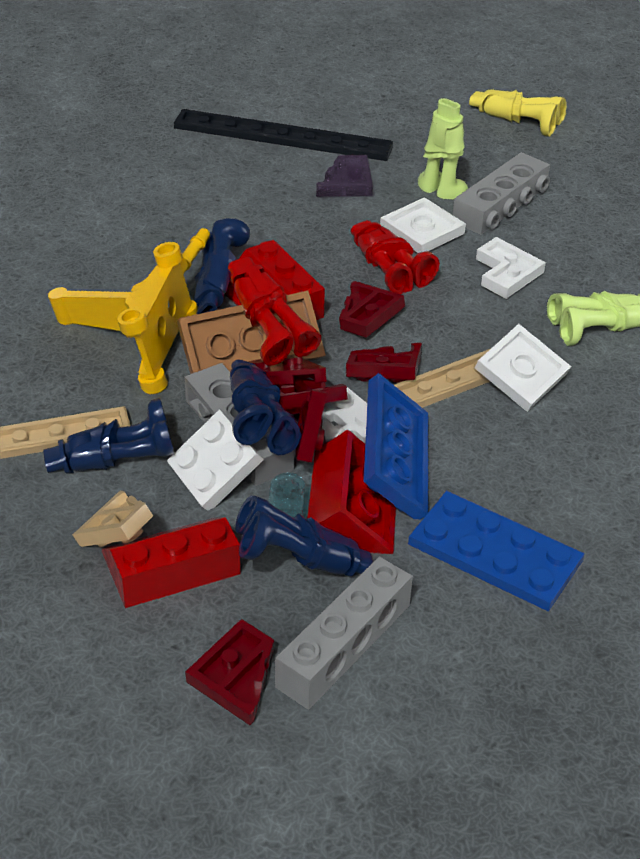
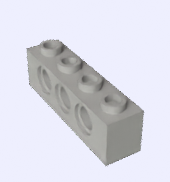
[453,152,550,235]
[184,363,296,486]
[275,556,413,710]

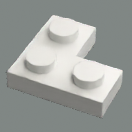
[476,237,546,299]

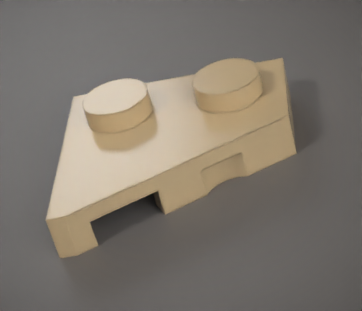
[72,491,153,547]

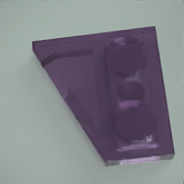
[316,155,373,197]

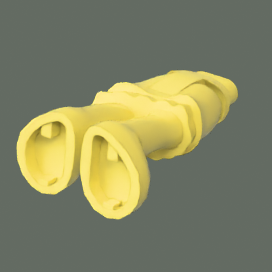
[469,89,567,137]

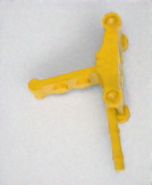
[48,228,211,394]

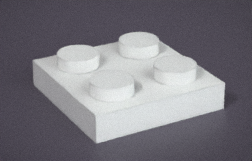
[380,197,466,253]
[475,324,571,412]
[167,409,264,511]

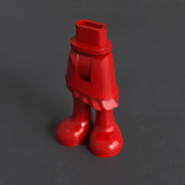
[350,220,440,294]
[228,257,321,366]

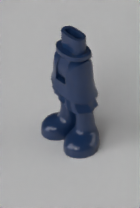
[194,218,250,314]
[230,359,301,455]
[43,398,175,474]
[235,495,373,577]

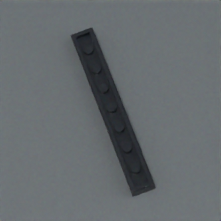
[174,109,393,161]

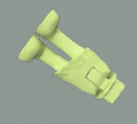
[418,98,468,199]
[547,291,640,346]

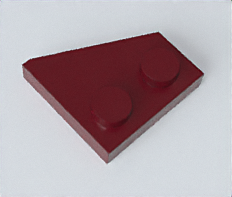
[339,281,405,338]
[346,343,422,383]
[249,355,327,385]
[276,378,348,414]
[296,389,327,462]
[185,619,274,725]

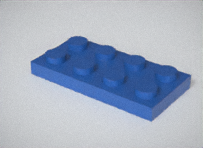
[364,373,428,520]
[408,491,585,612]

